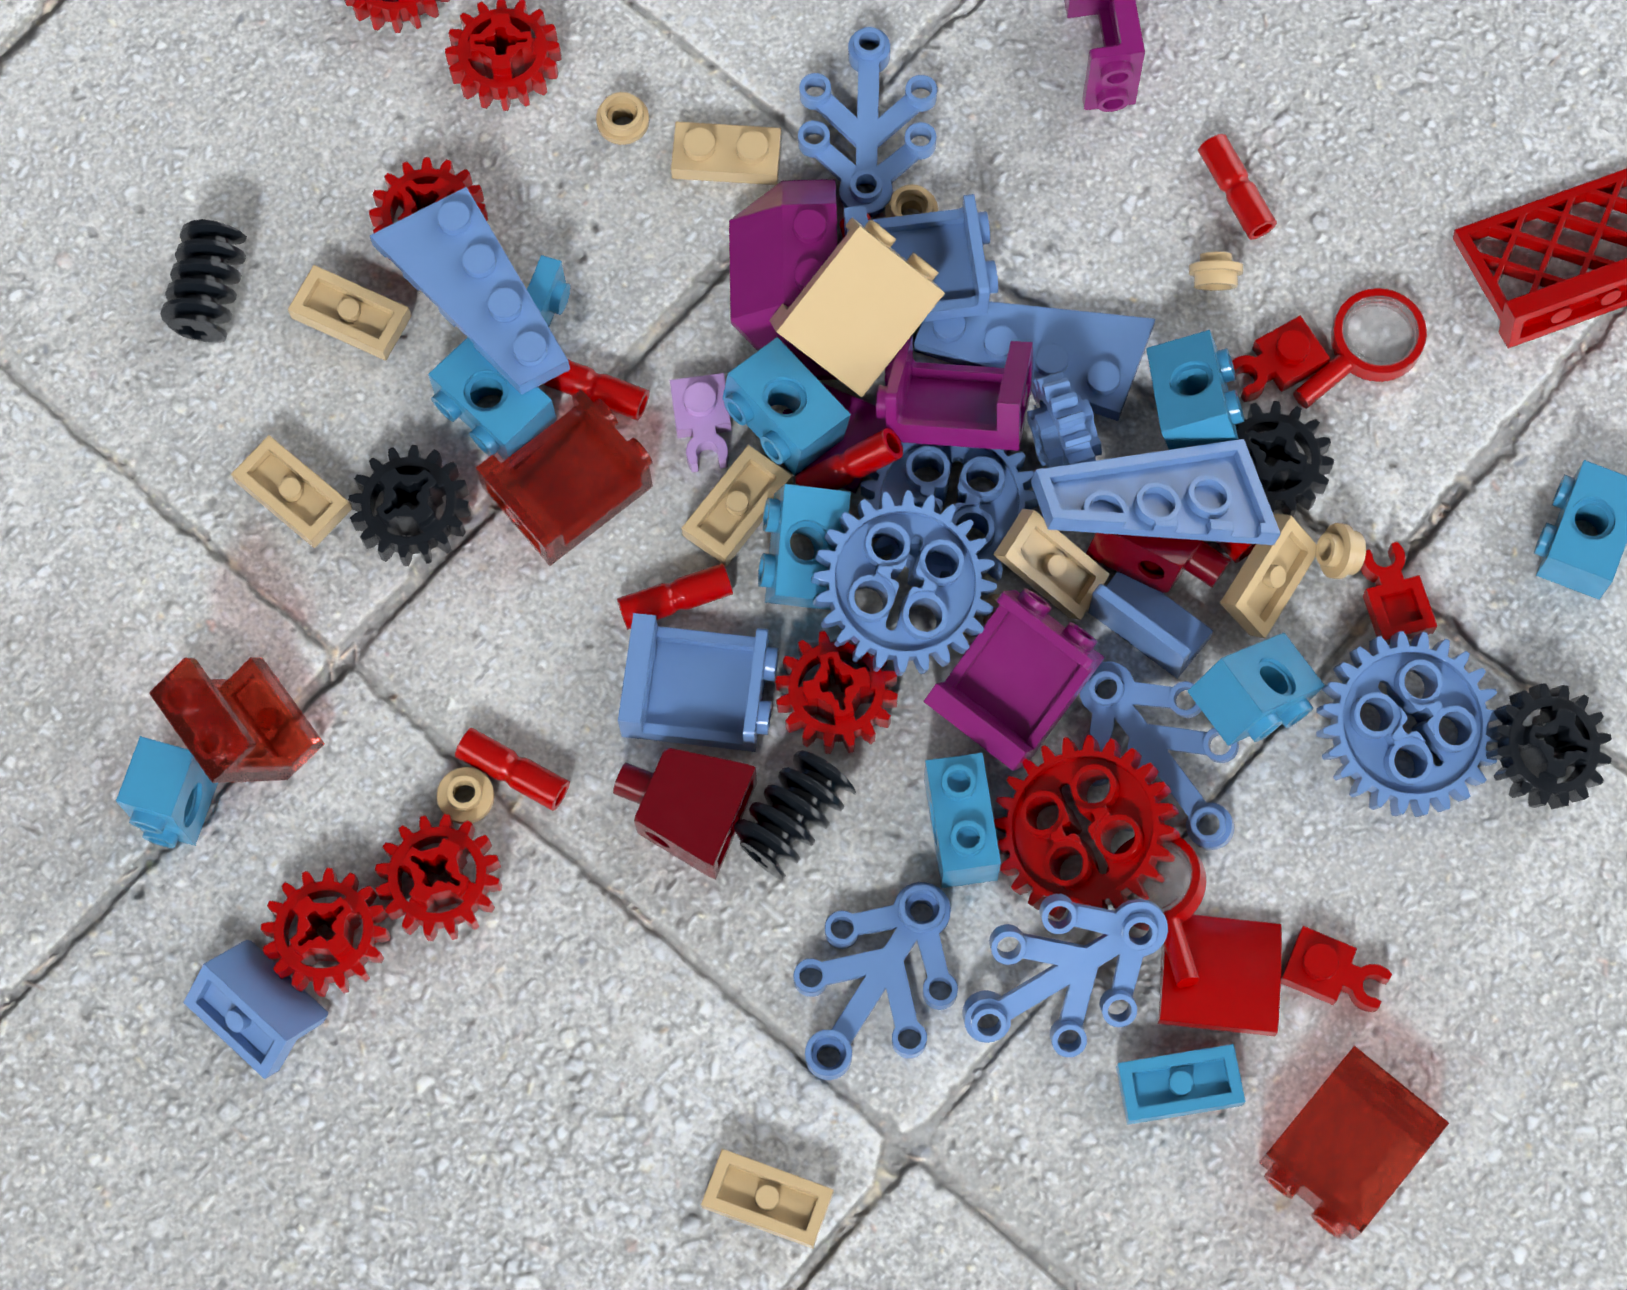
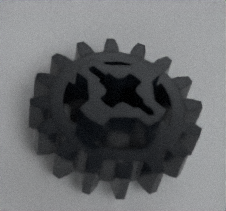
[1235,401,1334,517]
[348,445,472,566]
[1486,683,1612,809]

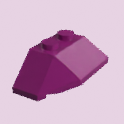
[729,179,838,380]

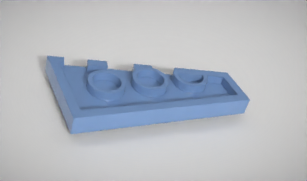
[370,187,570,395]
[914,301,1155,421]
[1031,439,1281,545]

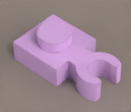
[670,373,732,472]

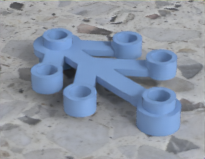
[798,27,937,217]
[1080,661,1239,850]
[793,882,958,1080]
[962,894,1168,1057]

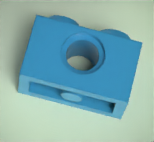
[1146,330,1244,450]
[428,337,557,465]
[722,337,851,476]
[1534,460,1627,600]
[758,484,851,610]
[1187,633,1325,746]
[116,736,218,848]
[924,753,1001,889]

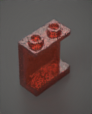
[476,390,653,566]
[149,657,325,783]
[1259,1045,1449,1240]

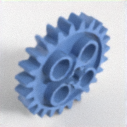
[861,442,1039,586]
[811,490,997,676]
[1316,631,1498,817]

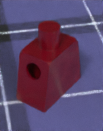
[1086,533,1231,593]
[613,748,757,880]

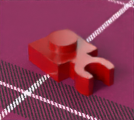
[1232,315,1330,402]
[1360,542,1437,645]
[1281,926,1392,1012]

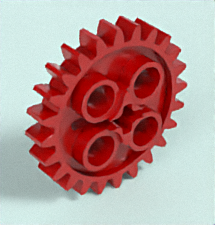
[994,735,1180,920]

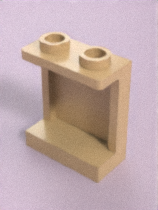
[769,217,945,397]

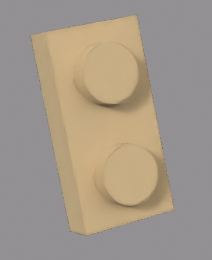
[671,121,782,185]
[288,265,412,361]
[231,435,352,549]
[681,445,793,567]
[993,509,1110,620]
[1220,513,1317,638]
[701,1149,834,1249]

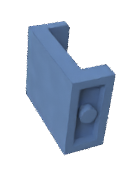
[844,194,998,322]
[618,613,779,752]

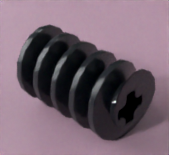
[160,219,247,343]
[734,750,856,881]

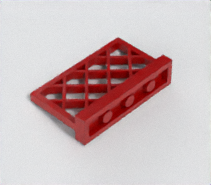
[1453,168,1627,349]

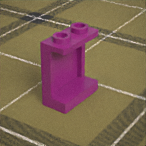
[1064,0,1145,112]
[876,336,1033,451]
[923,588,1105,771]

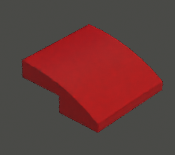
[1158,914,1282,1037]

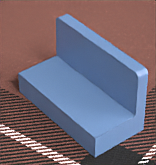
[1088,572,1213,679]
[183,940,328,1079]

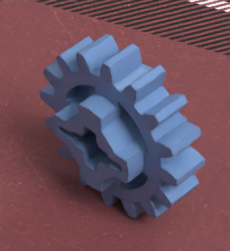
[1027,371,1102,468]

